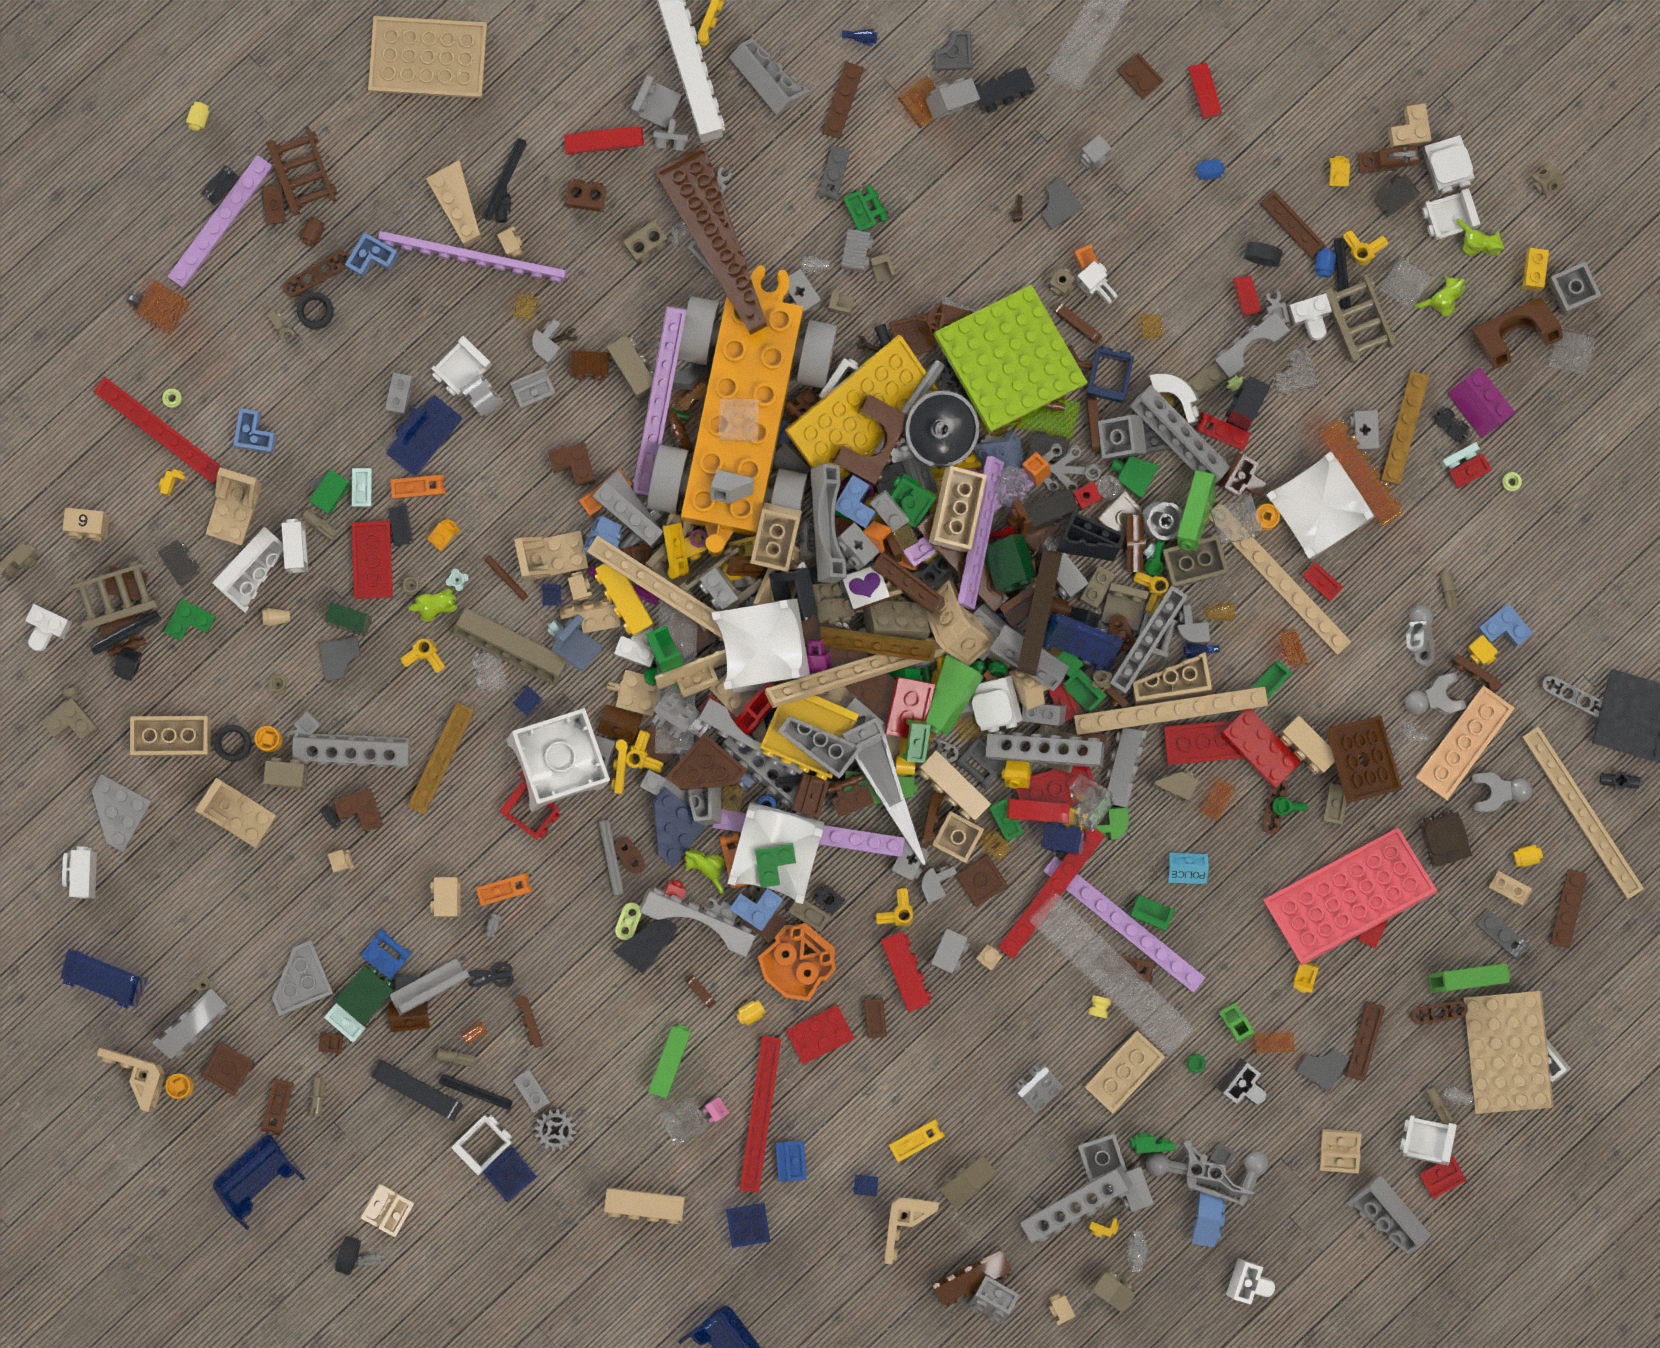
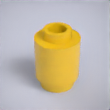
[1513,844,1543,868]
[736,1000,766,1026]

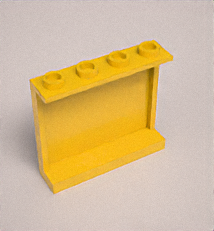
[760,695,859,780]

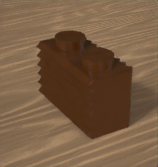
[570,351,610,381]

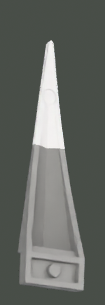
[841,717,925,865]

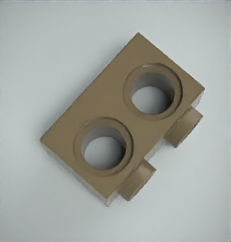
[623,220,668,263]
[1079,566,1115,610]

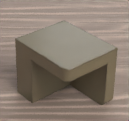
[870,253,896,283]
[829,290,855,316]

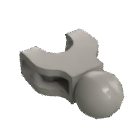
[1406,605,1435,667]
[1405,673,1467,715]
[1472,772,1533,812]

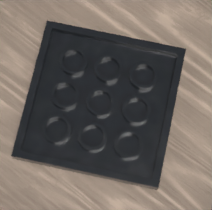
[1592,669,1660,763]

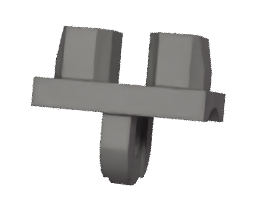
[653,118,689,151]

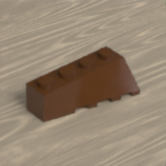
[932,1249,1012,1307]

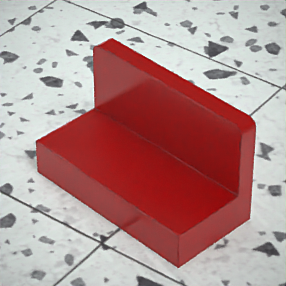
[1232,275,1261,318]

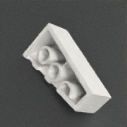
[213,527,283,613]

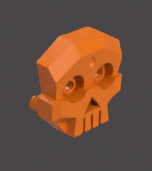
[758,923,836,1001]

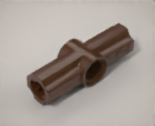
[1123,514,1146,572]

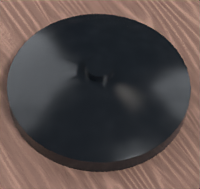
[903,390,979,468]

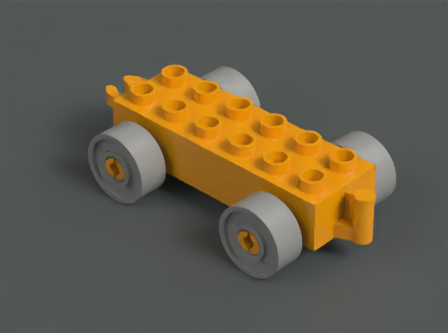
[647,265,838,557]

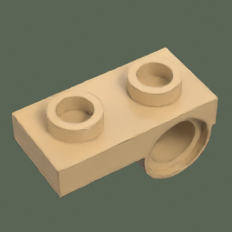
[1489,871,1533,907]

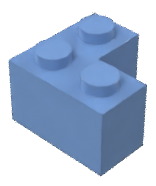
[345,232,399,278]
[233,408,277,455]
[835,475,877,528]
[582,516,622,562]
[1476,604,1533,647]
[730,888,784,931]
[1191,1192,1226,1248]

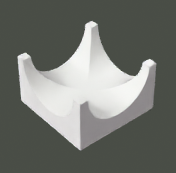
[1267,452,1376,559]
[712,599,810,690]
[506,708,610,812]
[728,802,824,904]

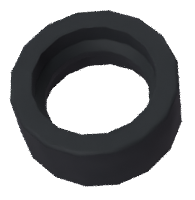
[1244,242,1283,267]
[297,292,334,330]
[214,725,252,762]
[335,1236,361,1275]

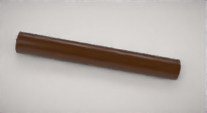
[484,555,529,602]

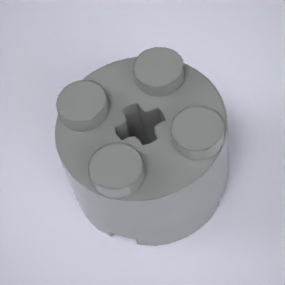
[460,374,504,419]
[1142,501,1183,540]

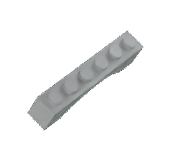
[811,464,847,583]
[699,698,802,776]
[639,887,756,957]

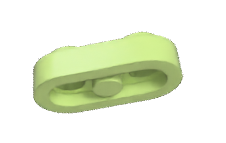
[615,903,642,940]

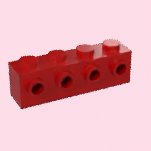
[881,932,932,1012]

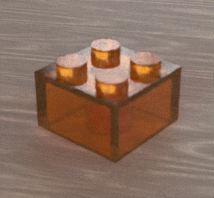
[135,280,190,335]

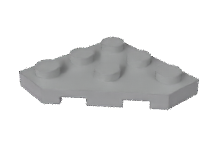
[92,774,152,852]
[272,940,334,1016]

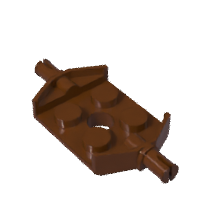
[914,303,974,342]

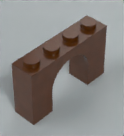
[1472,297,1563,370]
[831,394,906,485]

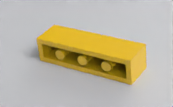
[595,563,655,637]

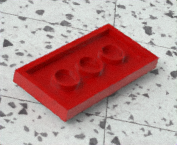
[352,521,393,599]
[1221,708,1301,789]
[1164,721,1244,765]
[1016,766,1098,805]

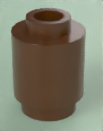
[300,217,325,247]
[1049,596,1072,619]

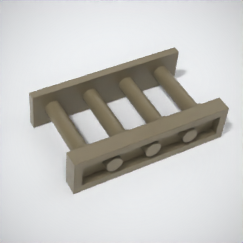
[1322,274,1397,363]
[678,546,763,631]
[69,560,160,630]

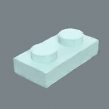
[1440,442,1480,470]
[352,468,372,507]
[324,1003,366,1043]

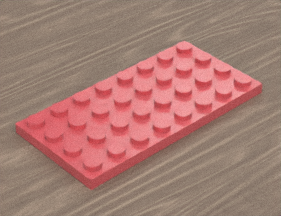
[1263,828,1437,966]

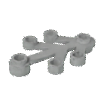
[1042,443,1101,493]

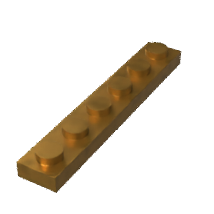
[1380,371,1429,486]
[819,626,936,662]
[407,702,475,815]

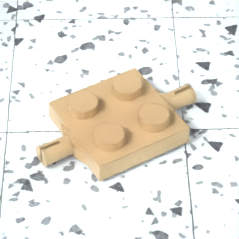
[607,670,664,717]

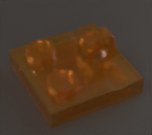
[897,76,937,129]
[1279,629,1309,668]

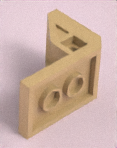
[205,467,261,546]
[514,531,589,581]
[925,580,995,666]
[195,778,277,848]
[97,1048,166,1112]
[884,1197,939,1264]

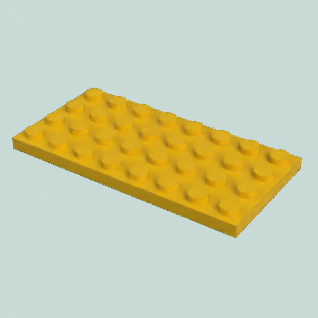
[785,335,938,482]

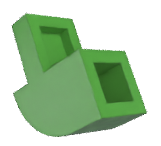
[1093,808,1129,841]
[1219,1003,1255,1044]

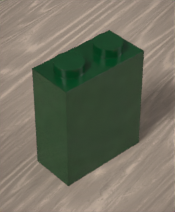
[985,534,1037,594]
[325,602,372,637]
[334,965,395,1026]

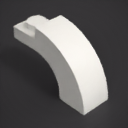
[1150,374,1200,424]

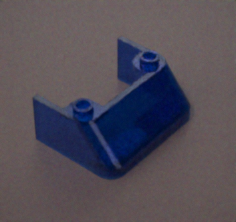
[1042,612,1123,671]
[60,949,148,1008]
[213,1135,306,1230]
[678,1306,761,1348]

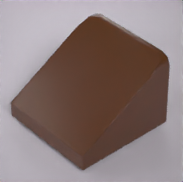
[318,1032,344,1054]

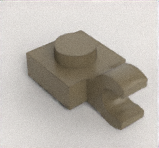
[267,310,296,343]

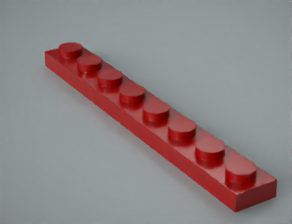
[93,377,223,484]
[998,824,1106,959]
[740,1036,781,1193]

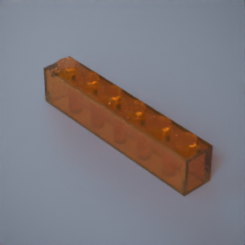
[1318,417,1403,526]

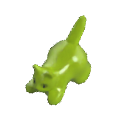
[1457,218,1504,256]
[1414,276,1466,317]
[409,589,458,622]
[684,848,725,895]

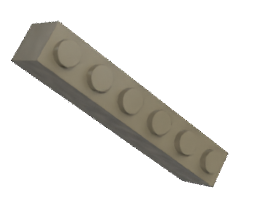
[453,608,568,686]

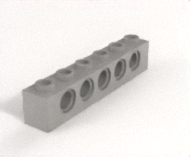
[1130,385,1230,483]
[1109,586,1188,694]
[721,727,825,818]
[985,731,1105,768]
[293,733,411,768]
[1020,1165,1133,1243]

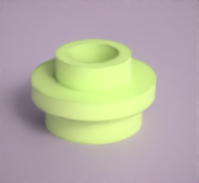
[1226,375,1243,392]
[162,389,182,408]
[1502,472,1522,491]

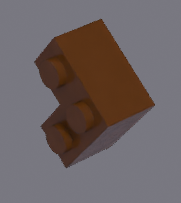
[548,443,595,487]
[333,788,384,832]

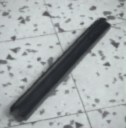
[482,138,527,221]

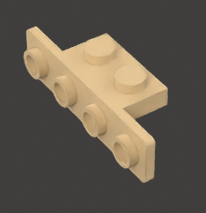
[560,598,621,633]
[655,650,727,698]

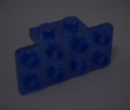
[387,396,462,476]

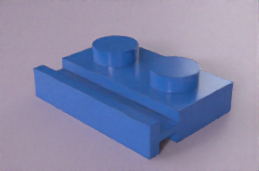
[776,1141,807,1182]

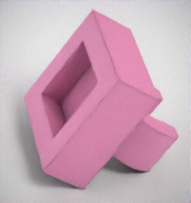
[703,1097,729,1122]

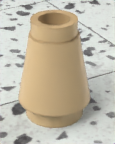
[262,608,290,627]

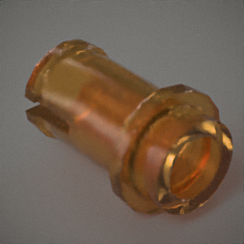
[462,1022,488,1045]

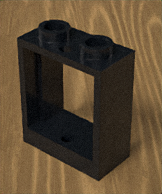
[768,568,818,621]

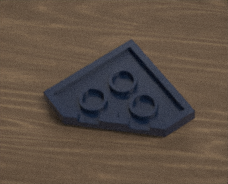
[652,787,706,867]

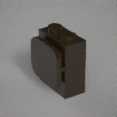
[1419,810,1472,868]

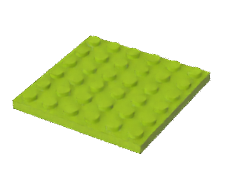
[933,285,1088,433]

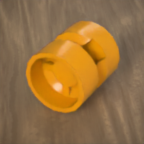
[1253,504,1280,532]
[255,726,283,753]
[165,1074,194,1099]

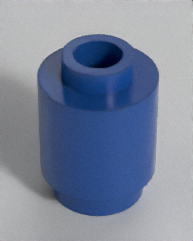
[1197,159,1225,180]
[1315,248,1336,278]
[757,795,777,809]

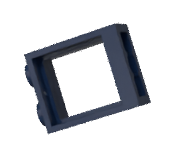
[1086,346,1134,403]

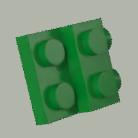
[888,473,936,528]
[1130,1132,1176,1153]

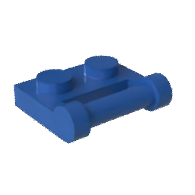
[361,929,413,980]

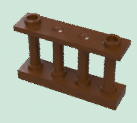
[266,127,338,216]

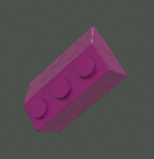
[1447,367,1515,438]

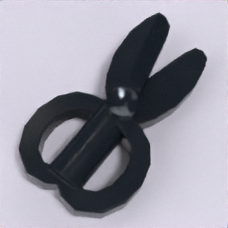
[468,962,514,988]

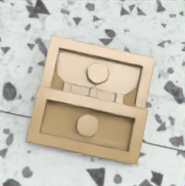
[1320,1129,1362,1174]
[360,1183,414,1237]

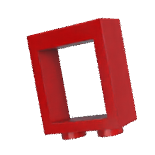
[499,781,561,840]

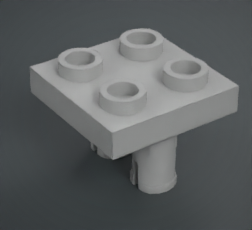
[652,691,701,738]
[1015,1065,1063,1114]

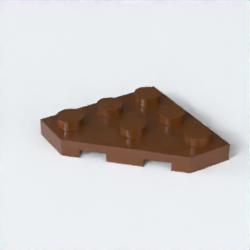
[666,734,748,790]

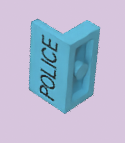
[1168,853,1209,884]

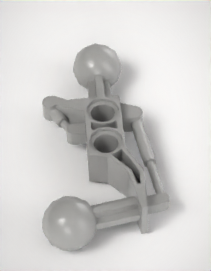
[1146,1141,1269,1207]

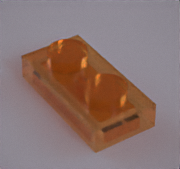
[1200,778,1236,822]
[1254,1032,1295,1054]

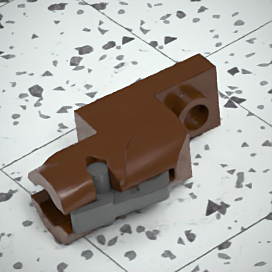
[1357,146,1419,174]

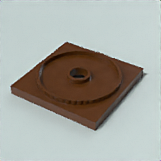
[1326,716,1402,804]

